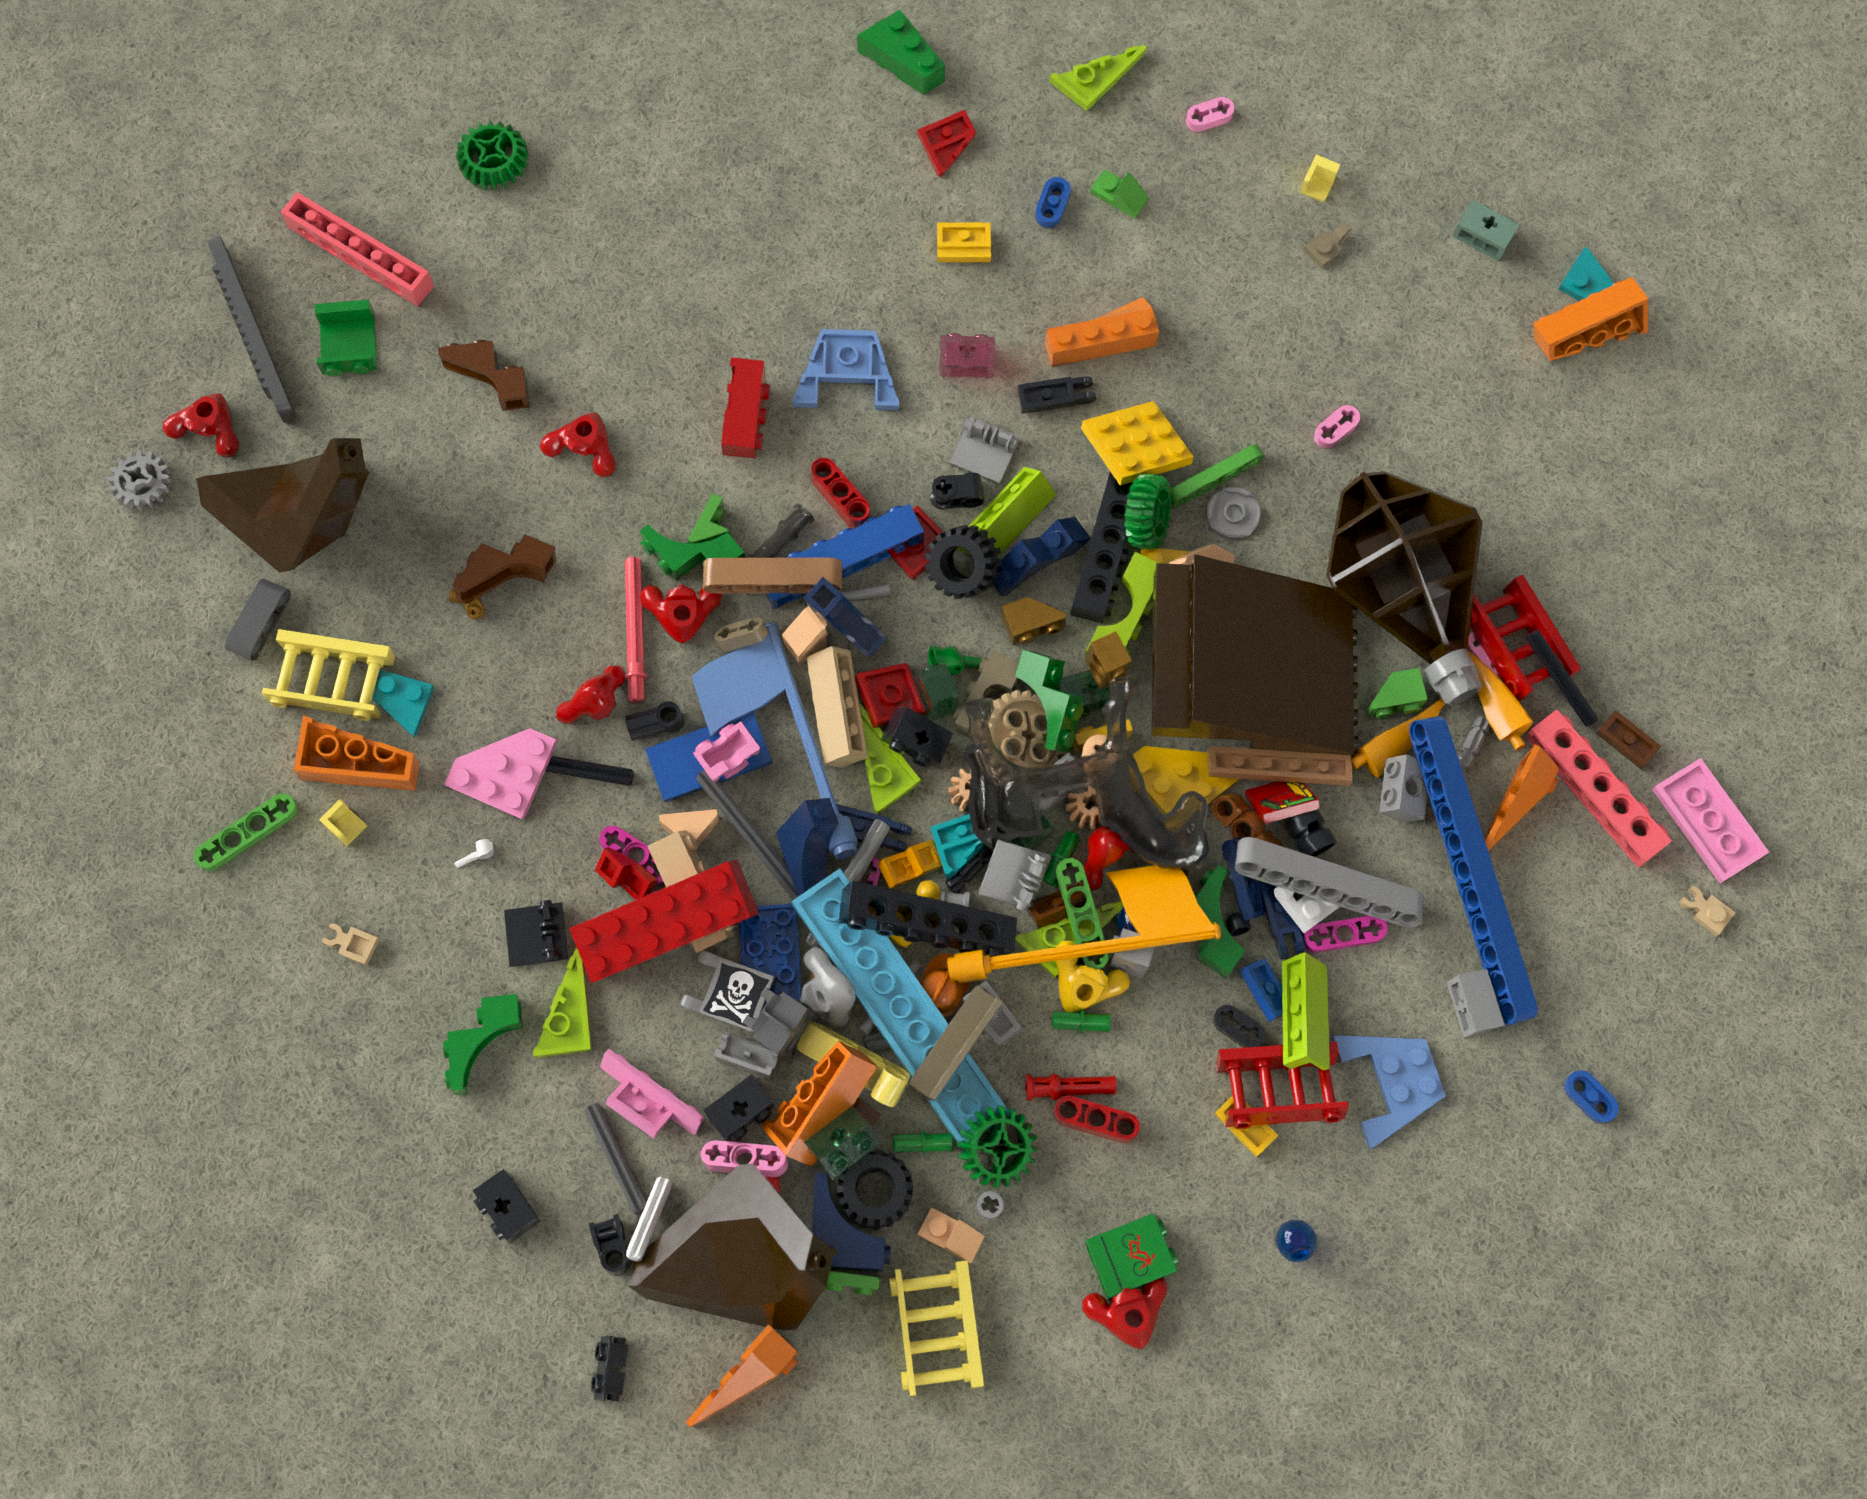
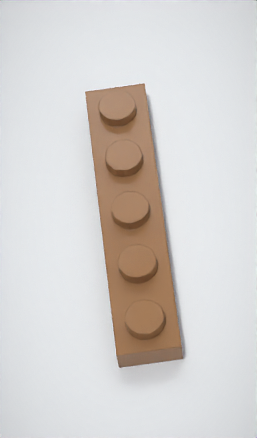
[1207,746,1353,786]

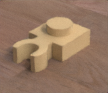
[1679,886,1735,936]
[322,924,380,966]

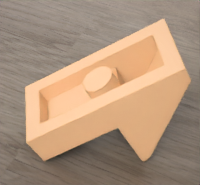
[917,1207,985,1264]

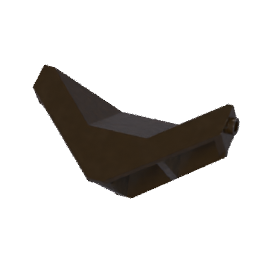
[196,438,369,573]
[1326,471,1483,664]
[628,1163,837,1331]

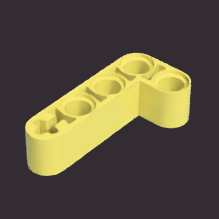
[796,1021,911,1107]

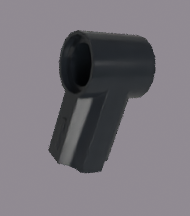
[625,701,685,741]

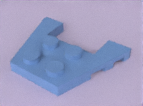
[792,329,899,410]
[1332,1035,1446,1149]

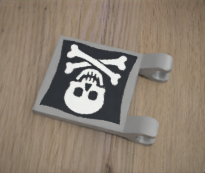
[680,951,775,1033]

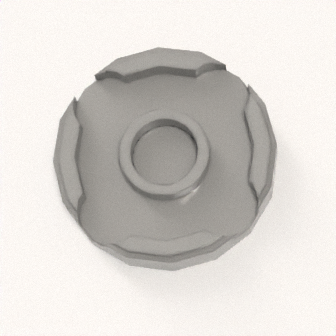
[1206,487,1261,541]

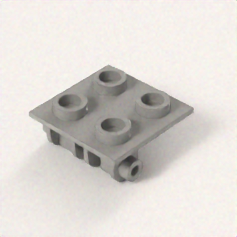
[949,417,1021,484]
[978,840,1051,911]

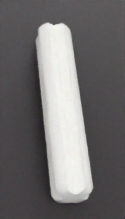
[626,1177,672,1262]

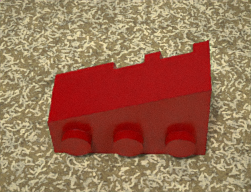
[721,357,771,459]

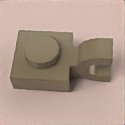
[1304,221,1351,269]

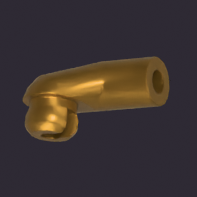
[449,588,485,620]

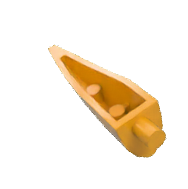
[1466,649,1533,751]
[1351,698,1445,778]

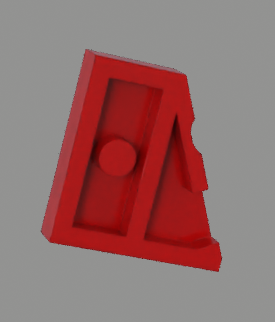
[917,110,976,177]

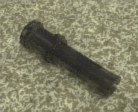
[750,503,815,558]

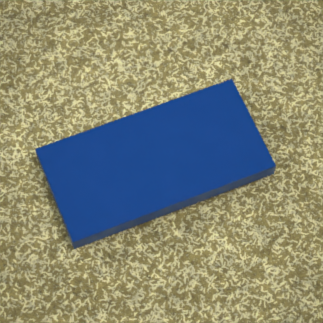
[645,712,773,803]
[739,904,802,1007]

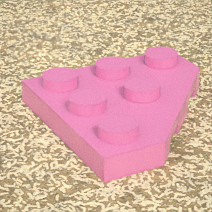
[444,728,558,819]

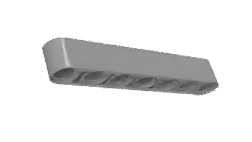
[1235,837,1424,928]

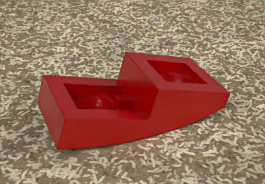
[595,847,658,900]

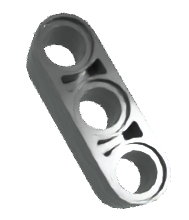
[225,578,291,661]

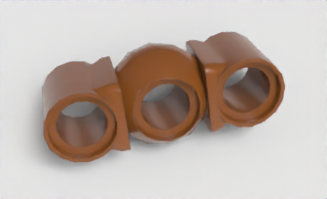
[1212,793,1283,847]

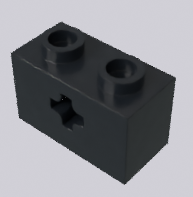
[881,707,953,767]
[703,1074,774,1142]
[473,1169,541,1243]

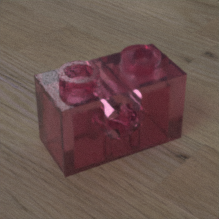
[939,333,995,378]

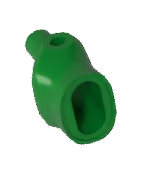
[927,645,982,677]

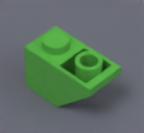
[1366,668,1428,719]

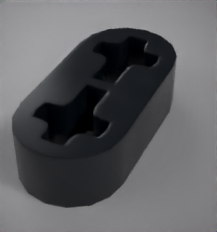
[1213,1005,1265,1048]

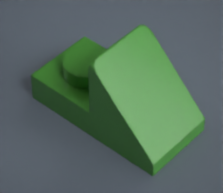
[1090,169,1149,219]
[687,493,731,543]

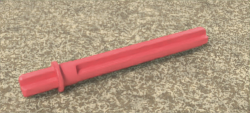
[624,556,647,703]

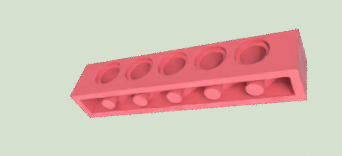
[281,192,434,307]
[1525,710,1672,868]

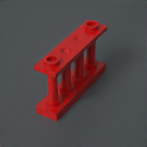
[1470,575,1581,702]
[1216,1041,1349,1130]

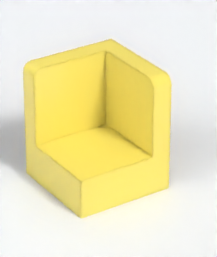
[1300,155,1341,202]
[319,799,367,847]

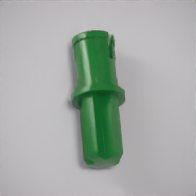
[1042,830,1080,888]
[1051,1010,1111,1034]
[893,1131,953,1155]

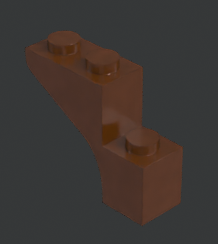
[438,340,530,411]
[453,534,556,604]

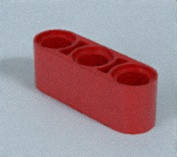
[811,457,870,529]
[1053,1096,1140,1143]

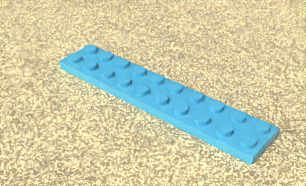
[791,869,1008,1142]

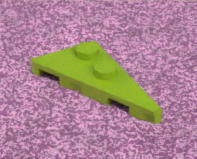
[1049,44,1147,112]
[859,704,921,815]
[1015,901,1124,979]
[533,948,592,1058]

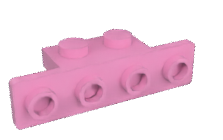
[600,1049,704,1139]

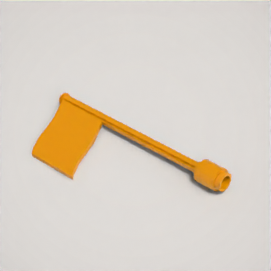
[948,865,1221,983]

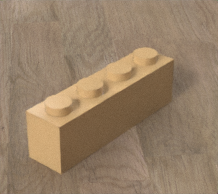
[807,646,868,768]
[648,830,735,953]

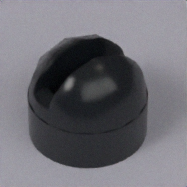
[1226,912,1252,937]

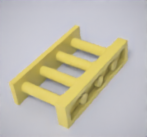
[262,629,395,721]
[889,1260,984,1397]

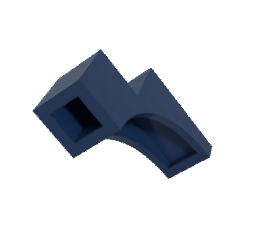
[994,517,1091,596]
[804,577,888,658]

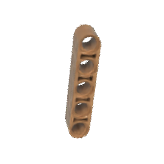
[703,558,842,593]

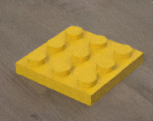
[1081,401,1194,485]

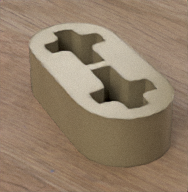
[714,617,768,652]

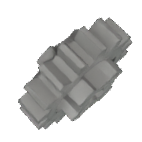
[108,450,172,511]

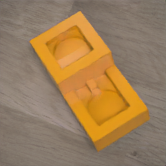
[877,840,942,889]

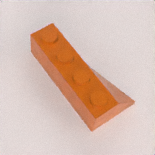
[1533,277,1648,361]
[1045,297,1159,367]
[293,715,420,791]
[761,1041,877,1167]

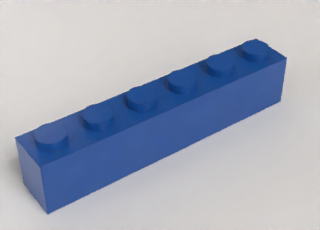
[765,504,924,610]

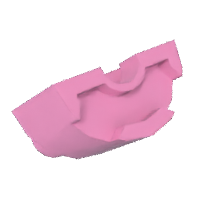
[693,722,760,782]

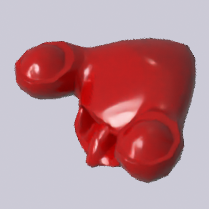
[163,393,239,458]
[540,412,616,477]
[640,584,723,644]
[556,665,625,725]
[1080,826,1135,891]
[1082,1277,1168,1349]

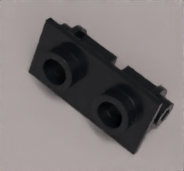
[591,1336,628,1402]

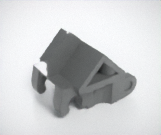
[743,987,821,1060]

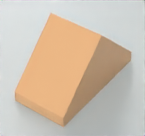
[659,809,719,846]

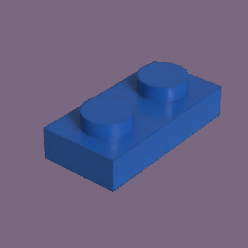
[1239,958,1283,1022]

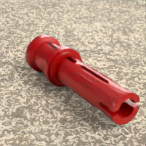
[1025,1073,1116,1101]

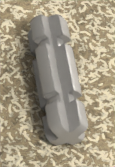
[1458,716,1491,770]

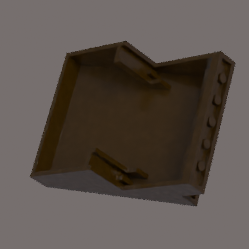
[1151,554,1359,758]

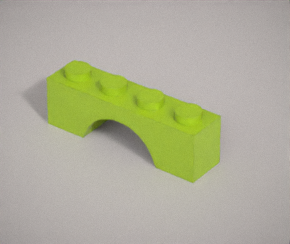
[1085,552,1158,656]

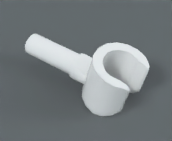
[455,839,494,868]

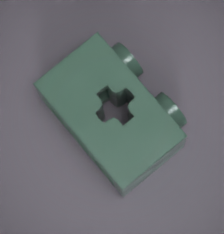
[1452,200,1520,261]

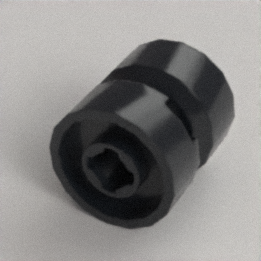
[1284,809,1337,857]

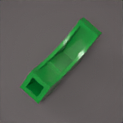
[640,524,745,581]
[1015,650,1085,753]
[1193,864,1245,979]
[443,994,523,1095]

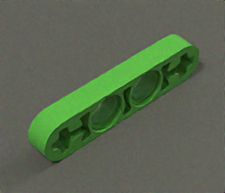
[1171,444,1265,508]
[194,793,298,871]
[1056,858,1109,969]

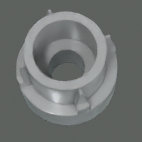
[1423,649,1483,706]

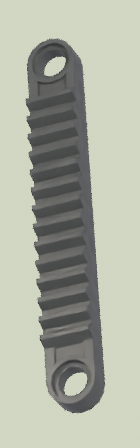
[207,236,297,423]

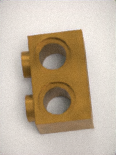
[1085,631,1132,690]

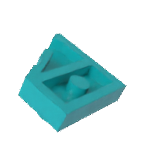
[1559,247,1614,301]
[372,670,434,737]
[930,814,988,879]

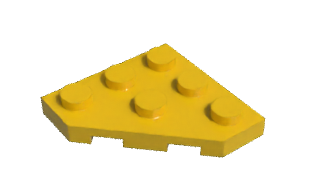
[1122,746,1241,830]

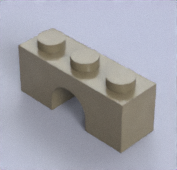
[952,651,1020,742]

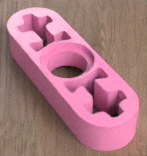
[701,1140,788,1177]

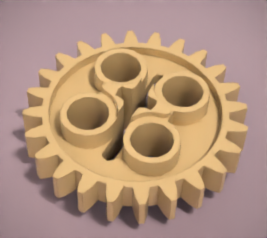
[978,690,1066,783]

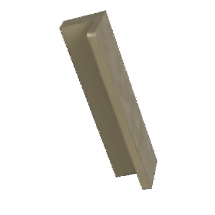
[908,985,1003,1101]

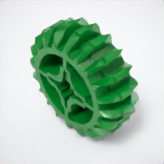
[456,120,529,191]
[1124,474,1173,549]
[957,1105,1038,1188]

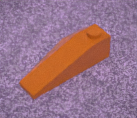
[1484,744,1559,851]
[685,1324,798,1428]

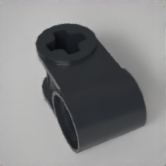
[930,472,985,510]
[589,1214,631,1276]

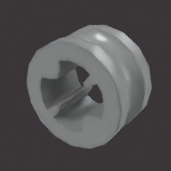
[976,1191,1004,1220]

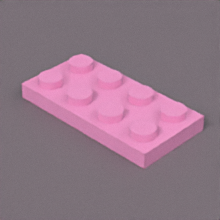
[1652,758,1769,884]

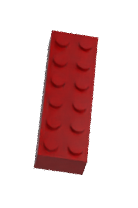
[569,859,759,983]

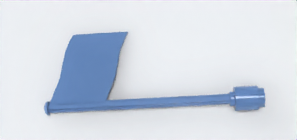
[692,622,858,859]

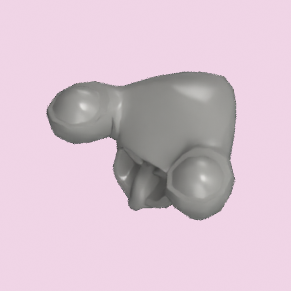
[800,947,856,1028]

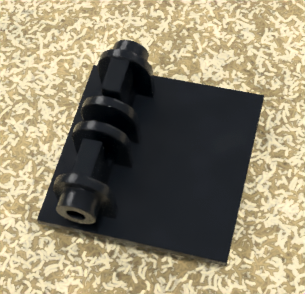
[504,900,568,967]

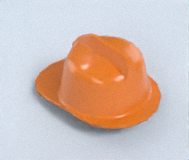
[919,953,970,1017]

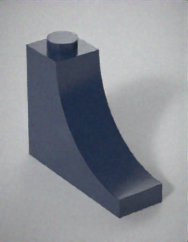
[776,798,839,897]
[812,1173,891,1272]

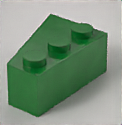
[857,9,945,95]

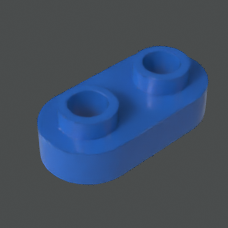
[1035,177,1071,228]
[1564,1070,1619,1124]

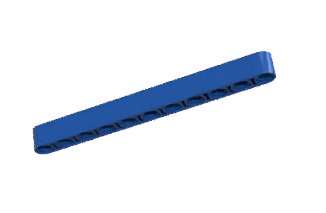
[1409,716,1538,1025]

